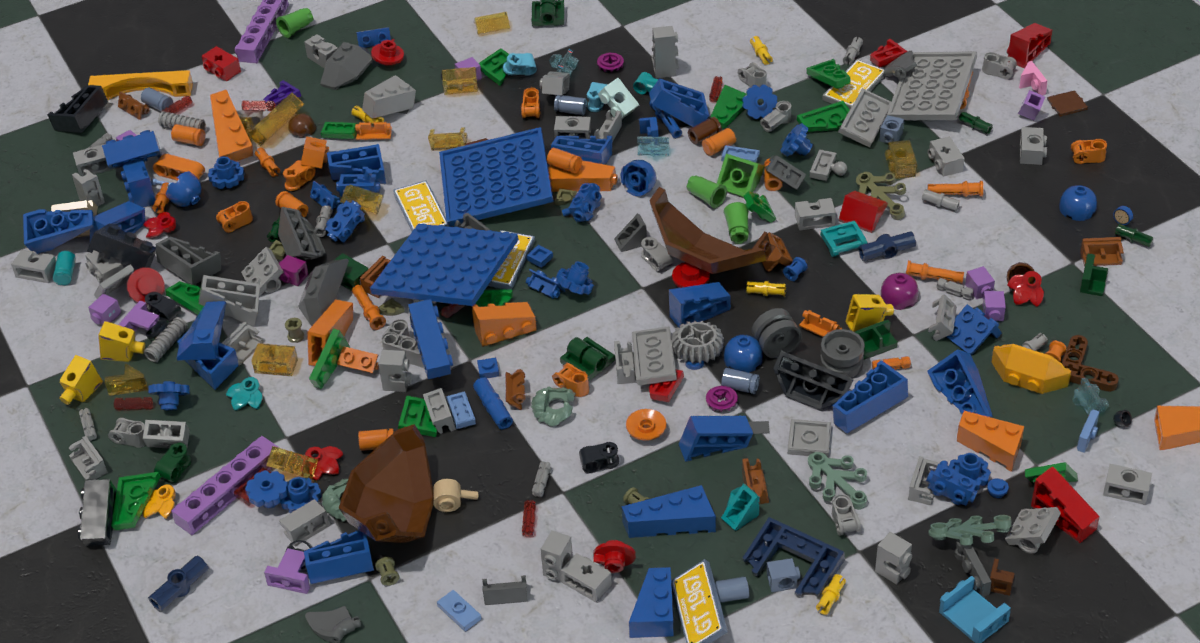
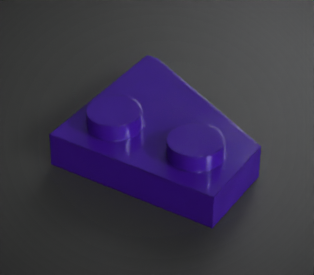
[263,80,301,111]

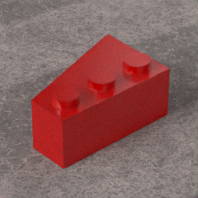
[1007,23,1052,69]
[1031,466,1100,543]

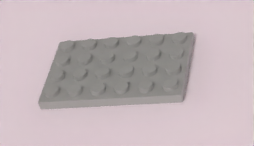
[887,51,977,121]

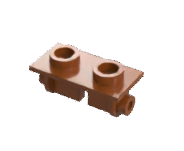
[118,91,150,120]
[505,369,526,410]

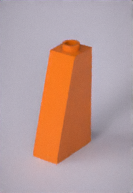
[548,161,618,192]
[307,299,353,366]
[1154,406,1200,450]

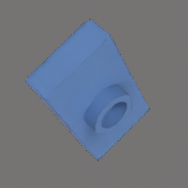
[721,145,760,163]
[446,392,476,429]
[1077,409,1100,453]
[437,590,482,631]

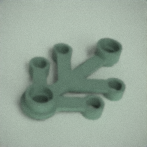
[808,452,867,510]
[929,515,1011,545]

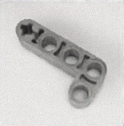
[381,319,452,370]

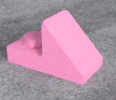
[1019,61,1048,95]

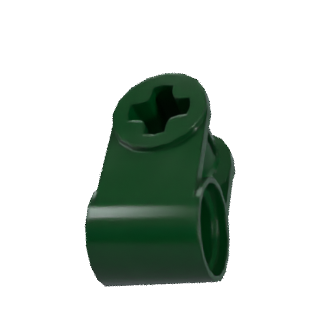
[154,443,191,482]

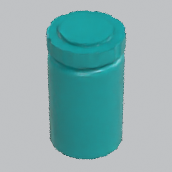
[53,251,76,286]

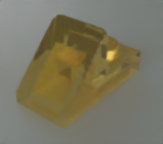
[105,364,148,396]

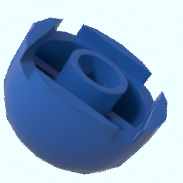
[620,160,657,196]
[166,171,202,207]
[1059,185,1097,221]
[724,335,763,373]

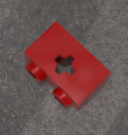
[202,46,241,81]

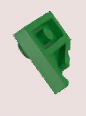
[479,48,512,86]
[744,191,776,223]
[398,396,437,437]
[1025,462,1078,484]

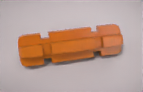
[872,356,911,370]

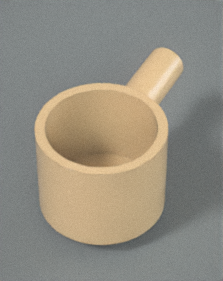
[434,479,478,512]

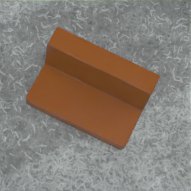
[762,232,793,272]

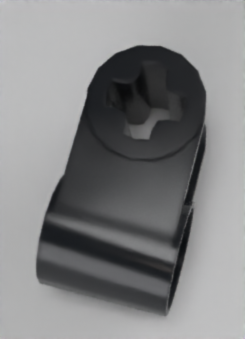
[145,292,181,322]
[579,442,619,473]

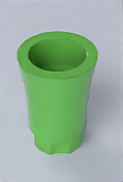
[276,8,314,38]
[686,175,727,208]
[723,202,749,244]

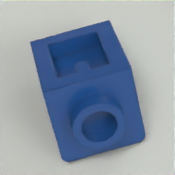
[639,117,659,144]

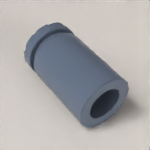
[141,87,173,113]
[554,95,587,115]
[721,368,760,394]
[715,577,749,603]

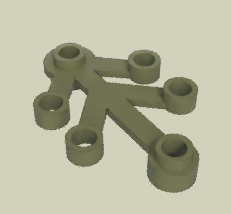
[856,172,907,220]

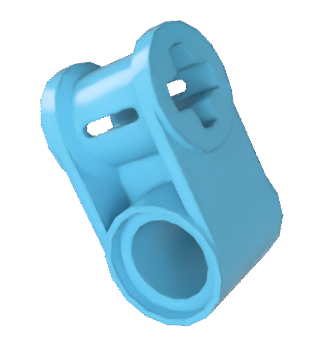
[503,53,537,76]
[587,82,608,112]

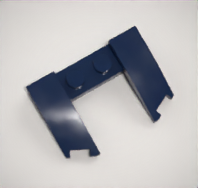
[743,517,845,596]

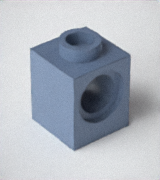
[880,115,904,145]
[767,558,800,592]

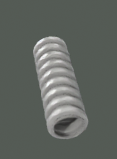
[158,111,206,131]
[144,317,188,362]

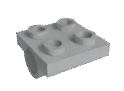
[241,247,283,297]
[1005,507,1061,553]

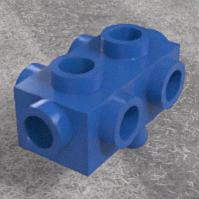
[336,168,380,199]
[562,183,602,222]
[325,200,365,243]
[926,461,978,506]

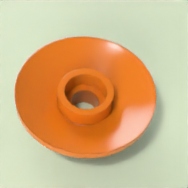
[626,409,666,441]

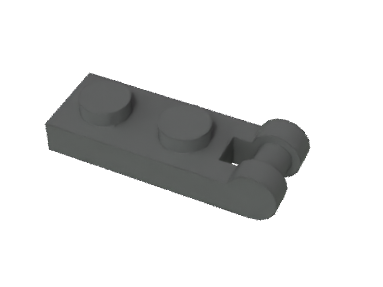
[955,539,991,597]

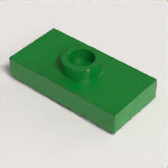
[320,122,358,139]

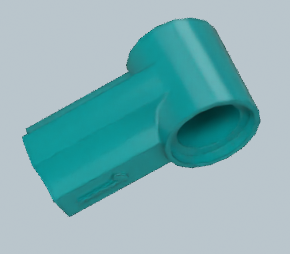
[633,72,658,94]

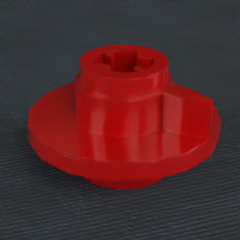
[371,39,404,65]
[672,262,710,288]
[127,268,165,303]
[593,540,636,573]

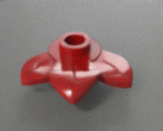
[143,212,176,238]
[1007,271,1044,306]
[305,446,343,481]

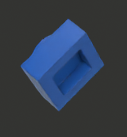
[527,245,553,268]
[477,357,499,378]

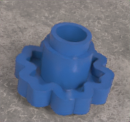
[742,84,777,119]
[780,123,813,157]
[208,157,245,189]
[556,261,594,295]
[148,381,190,410]
[948,453,991,491]
[245,470,288,508]
[280,477,322,513]

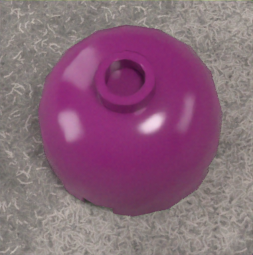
[880,273,919,310]

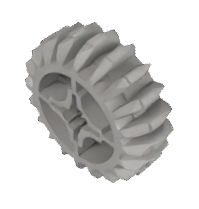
[671,320,724,364]

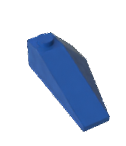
[177,301,226,360]
[927,349,993,417]

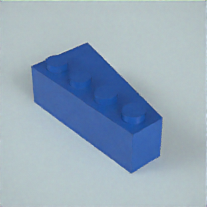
[408,299,453,379]
[833,360,908,433]
[622,485,716,538]

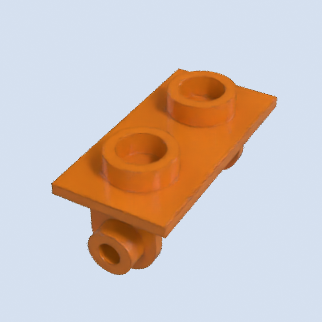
[355,122,392,140]
[799,310,842,337]
[337,347,379,373]

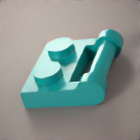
[820,221,867,257]

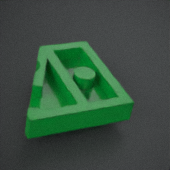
[476,289,513,307]

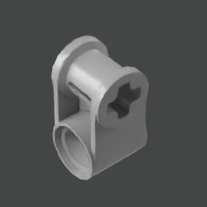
[982,52,1017,79]
[737,62,767,87]
[641,237,674,271]
[108,418,146,448]
[831,494,861,536]

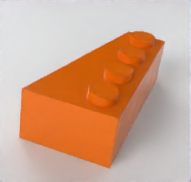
[210,89,253,162]

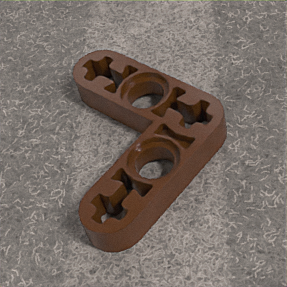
[1062,335,1119,392]

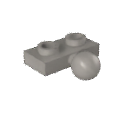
[809,150,847,181]

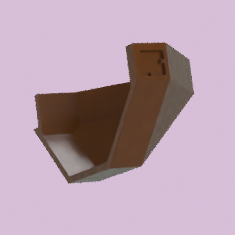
[649,187,776,274]
[339,424,434,543]

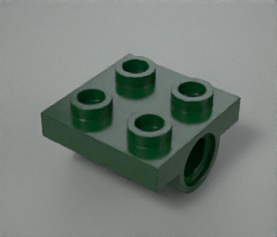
[531,0,565,26]
[560,337,615,382]

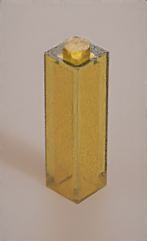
[249,93,304,146]

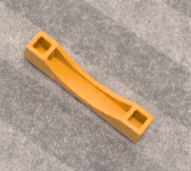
[88,70,193,100]

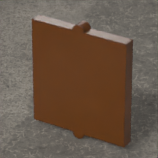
[1047,90,1088,117]

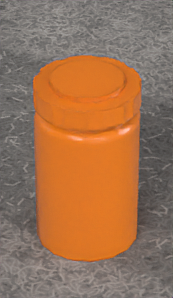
[171,124,206,146]
[702,128,736,156]
[547,147,582,174]
[764,158,782,191]
[275,191,309,218]
[359,428,395,451]

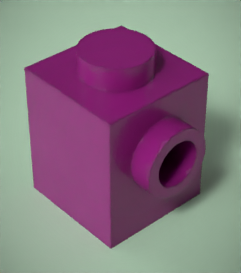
[279,255,308,286]

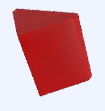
[839,191,888,233]

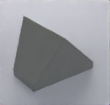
[614,213,647,252]

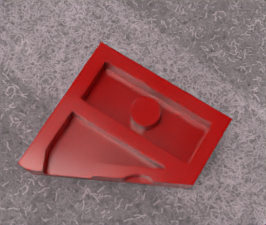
[870,39,908,67]
[649,369,684,402]

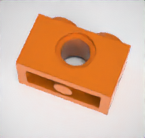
[301,136,329,168]

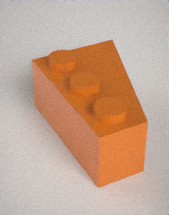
[472,302,536,347]
[957,411,1024,472]

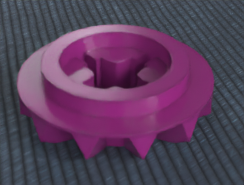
[597,53,624,73]
[706,386,738,413]

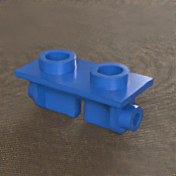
[356,27,391,48]
[310,181,343,213]
[526,269,565,298]

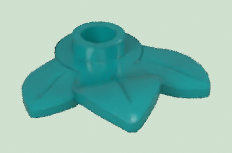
[226,377,263,411]

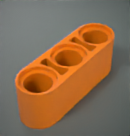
[153,154,205,181]

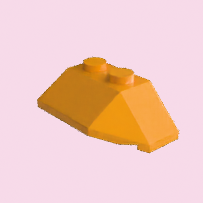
[992,344,1071,394]

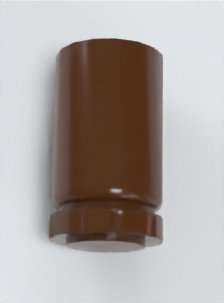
[688,117,722,145]

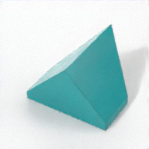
[721,484,760,531]

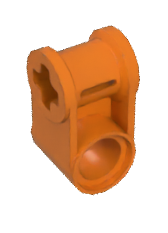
[521,88,540,118]
[1071,139,1107,164]
[283,160,316,191]
[216,201,253,233]
[552,363,589,397]

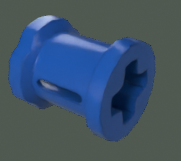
[783,257,808,281]

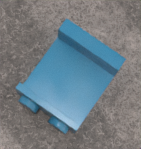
[939,576,1011,643]

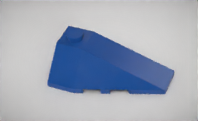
[23,209,94,254]

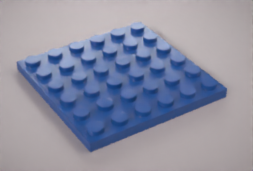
[439,127,554,227]
[370,223,519,306]

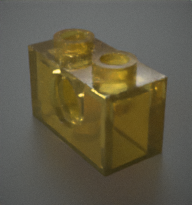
[885,140,917,179]
[252,343,298,376]
[266,446,318,479]

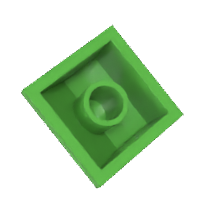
[717,154,765,197]

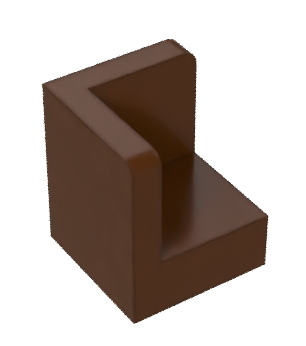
[990,558,1014,596]

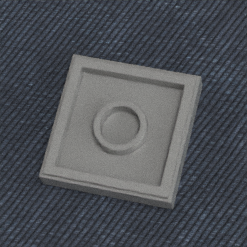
[94,264,134,299]
[787,419,831,457]

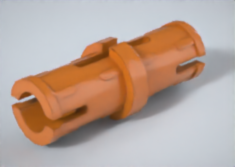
[254,147,280,177]
[152,182,169,213]

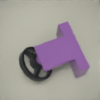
[118,301,169,339]
[264,540,312,594]

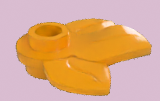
[143,484,176,519]

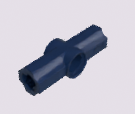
[858,231,916,261]
[148,555,209,611]

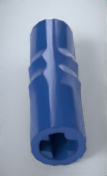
[473,377,513,429]

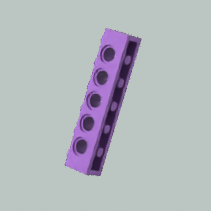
[235,0,289,64]
[171,436,282,535]

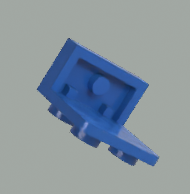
[946,304,1002,355]

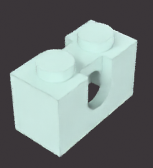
[597,78,639,119]

